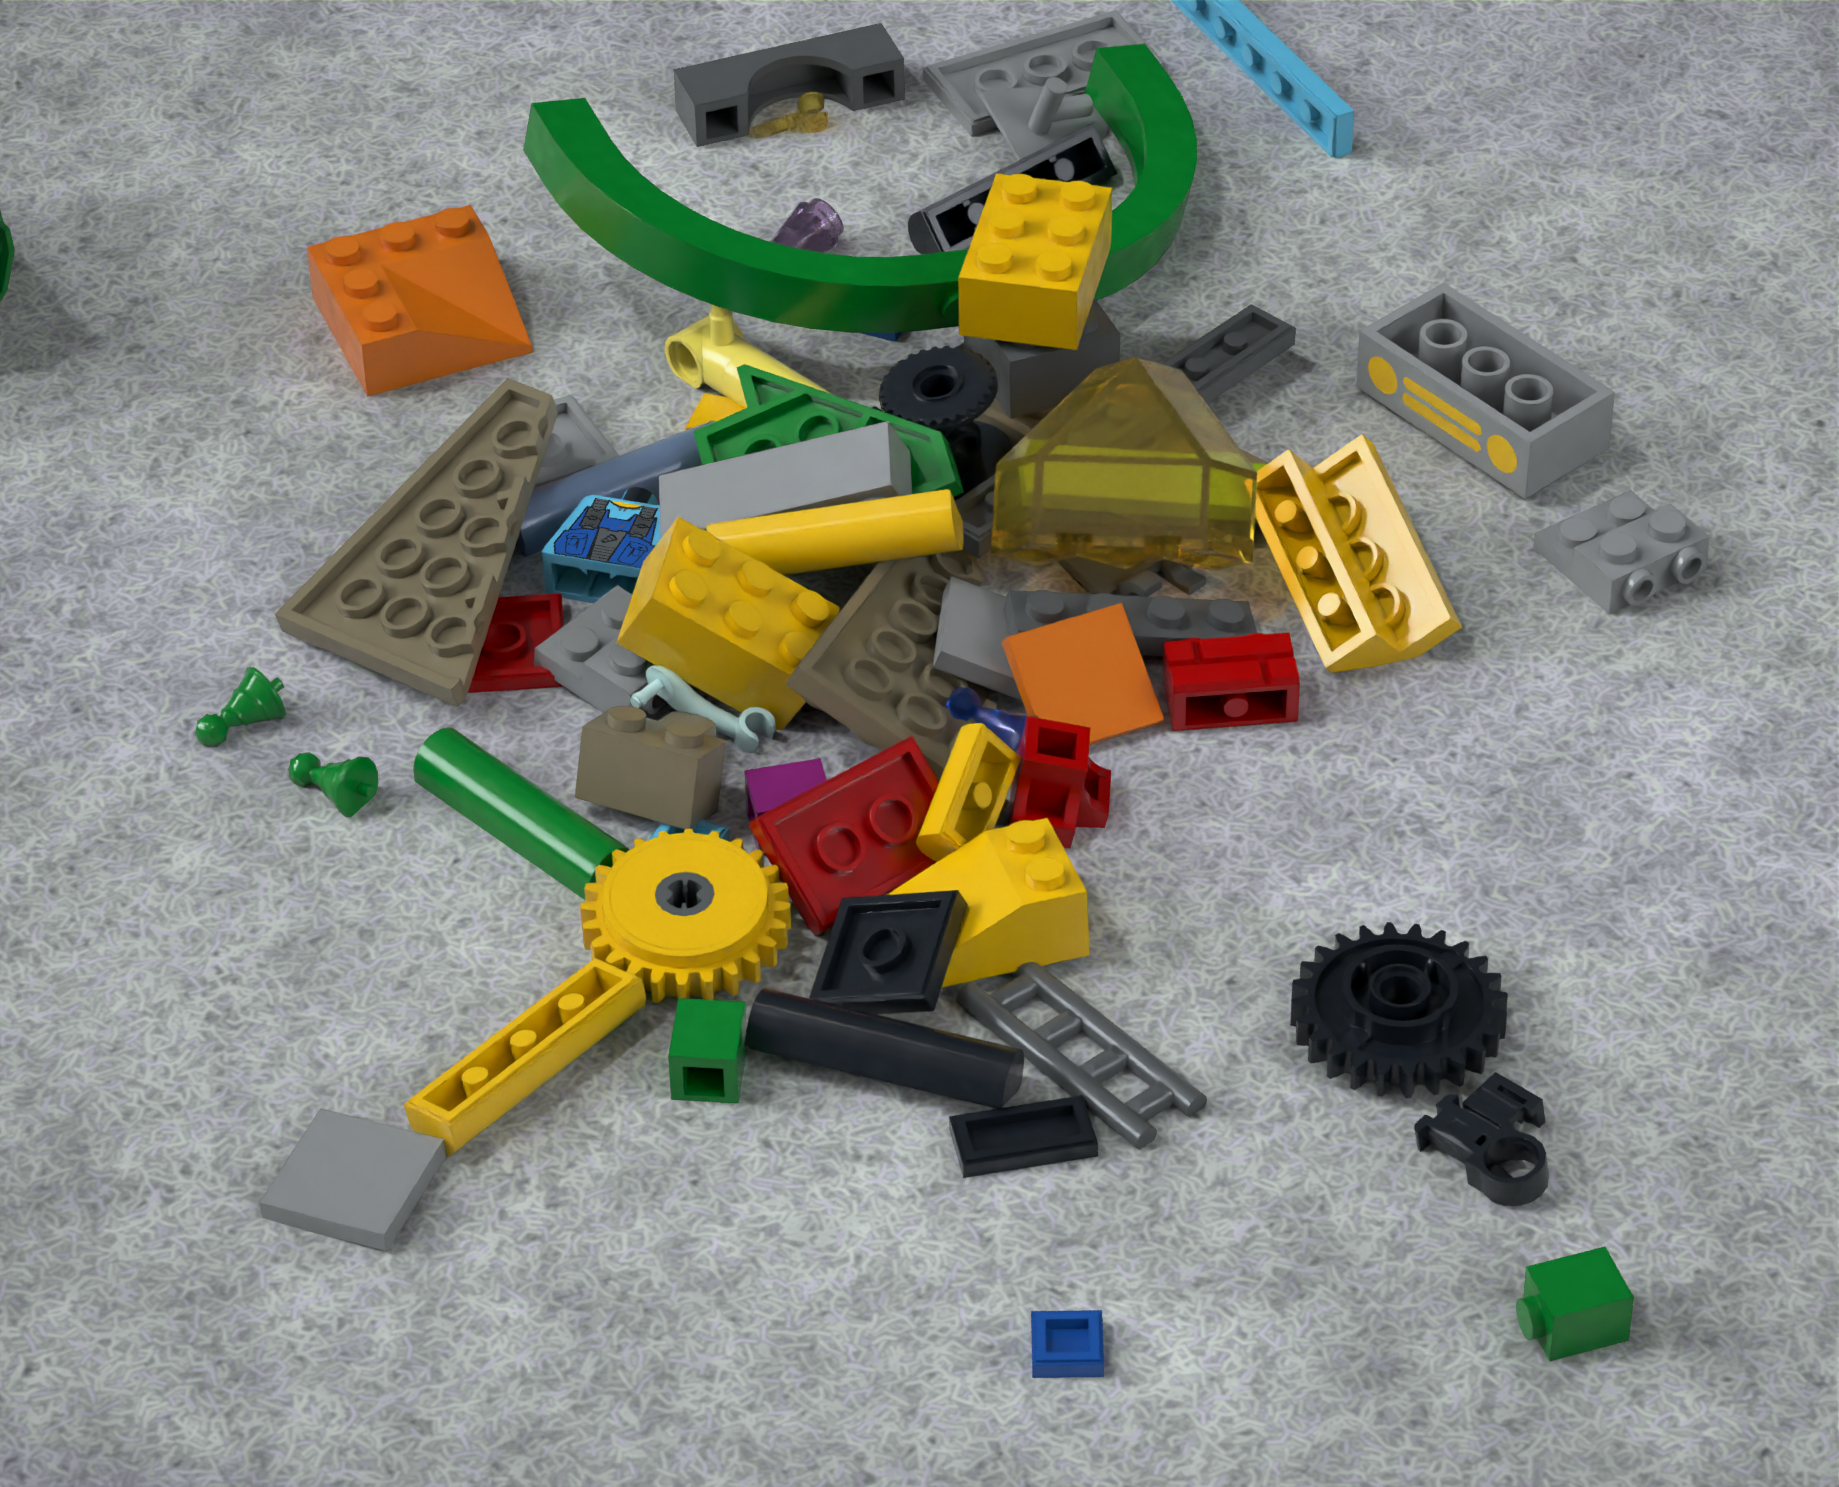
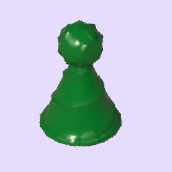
[195,666,286,747]
[288,752,379,817]

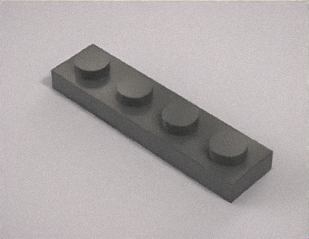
[1004,590,1257,657]

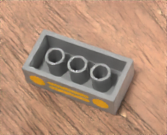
[1356,283,1615,499]

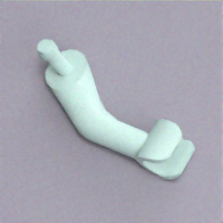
[630,665,775,752]

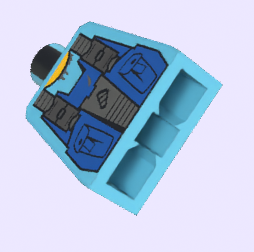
[542,487,660,603]

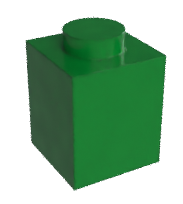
[668,998,748,1104]
[1516,1246,1634,1361]

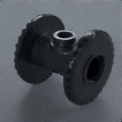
[879,346,1014,501]

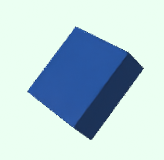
[1031,1310,1104,1378]

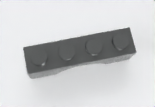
[673,23,905,147]

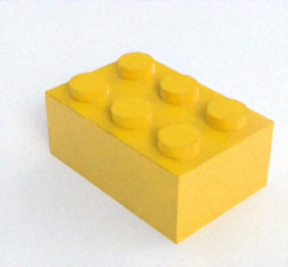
[958,174,1112,350]
[616,516,840,730]

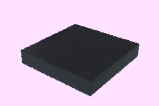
[809,890,968,1015]

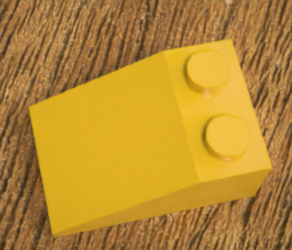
[887,818,1090,987]

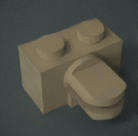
[575,706,726,829]

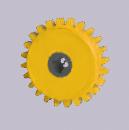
[580,829,791,1004]

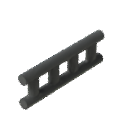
[956,962,1207,1150]

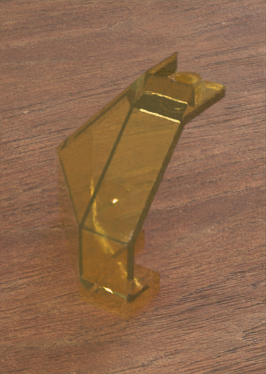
[991,357,1257,572]

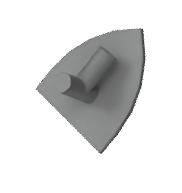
[979,77,1109,160]

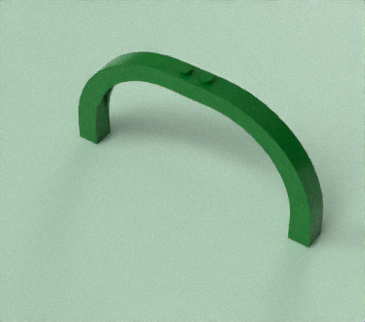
[523,43,1197,333]

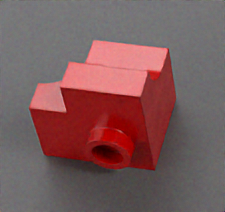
[1008,716,1111,849]

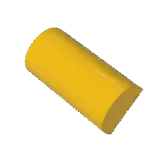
[916,723,1021,862]

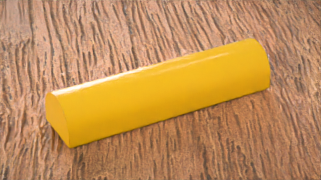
[706,489,964,575]
[404,958,646,1157]

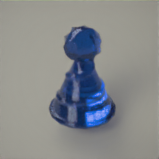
[946,687,1039,753]

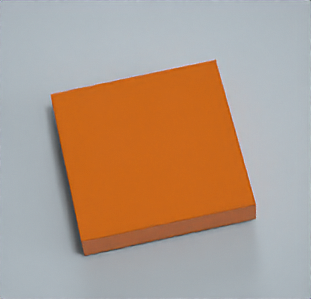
[1001,603,1164,746]

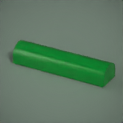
[413,727,630,900]

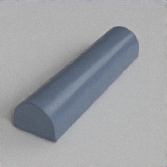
[515,421,716,557]

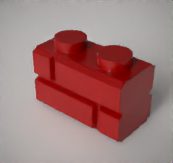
[1163,632,1300,731]

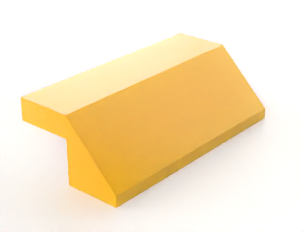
[1240,434,1462,673]

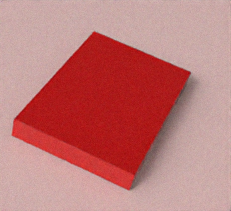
[748,736,939,936]

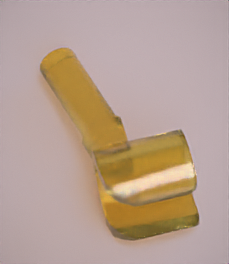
[751,92,828,139]

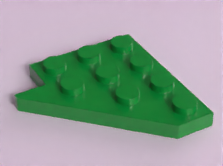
[693,364,964,497]

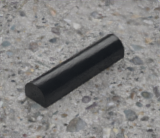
[908,123,1118,254]
[744,988,1024,1109]

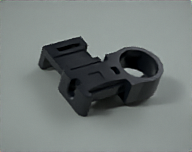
[1414,1072,1549,1206]

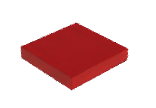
[468,593,564,693]

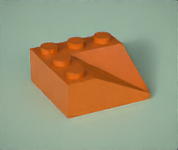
[307,205,533,396]

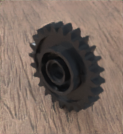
[1290,922,1508,1098]

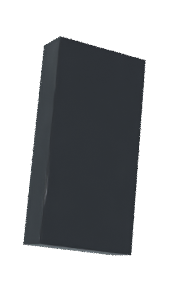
[949,1095,1098,1178]

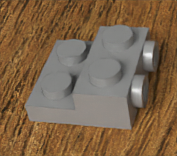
[1533,490,1710,614]
[534,585,666,714]

